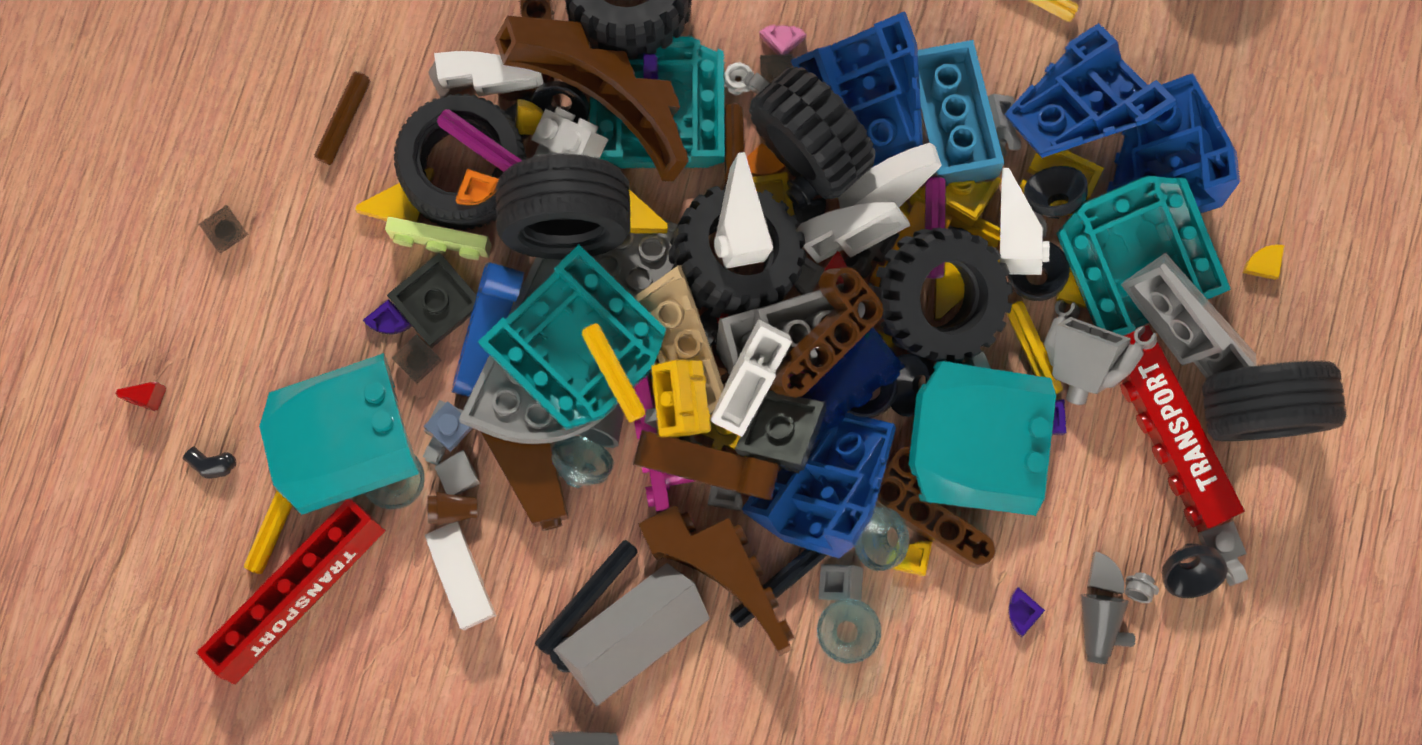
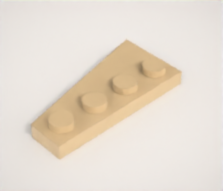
[634,266,724,414]

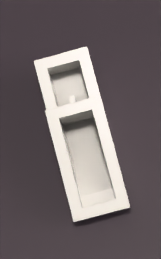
[434,51,544,97]
[838,143,942,208]
[797,202,911,263]
[710,319,792,437]
[425,522,497,630]

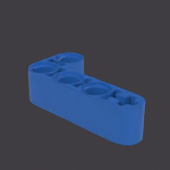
[451,262,524,397]

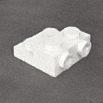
[531,107,608,158]

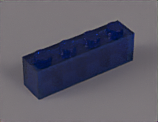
[799,327,906,443]

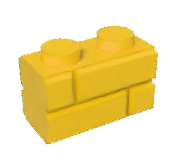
[651,360,711,437]

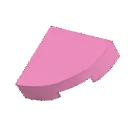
[759,25,806,59]

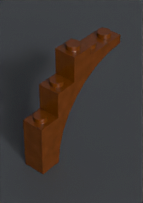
[495,16,689,182]

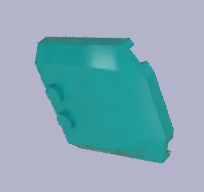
[590,36,725,168]
[1056,176,1231,336]
[478,245,666,430]
[259,353,420,515]
[909,361,1056,516]

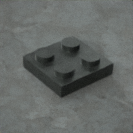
[387,252,476,348]
[735,390,827,471]

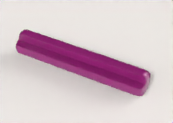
[437,109,522,172]
[925,177,946,279]

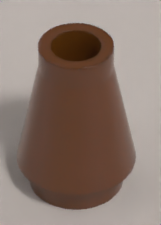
[427,492,478,527]

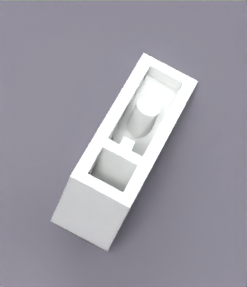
[714,152,773,269]
[1000,168,1049,275]

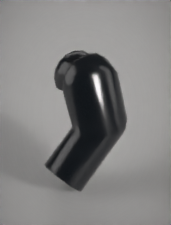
[183,446,236,479]

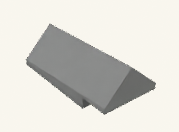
[1121,253,1257,378]
[716,283,868,375]
[554,563,710,707]

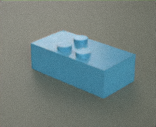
[918,40,1004,186]

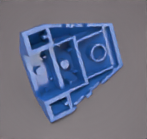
[791,12,923,167]
[1005,23,1177,158]
[1107,73,1240,214]
[742,410,896,558]

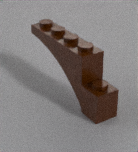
[638,505,794,656]

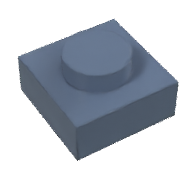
[424,401,473,452]

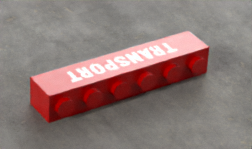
[1120,325,1245,532]
[195,498,386,685]

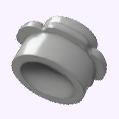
[1124,572,1159,603]

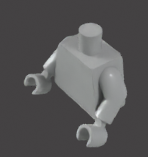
[1044,300,1157,405]

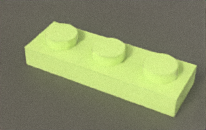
[385,217,492,260]

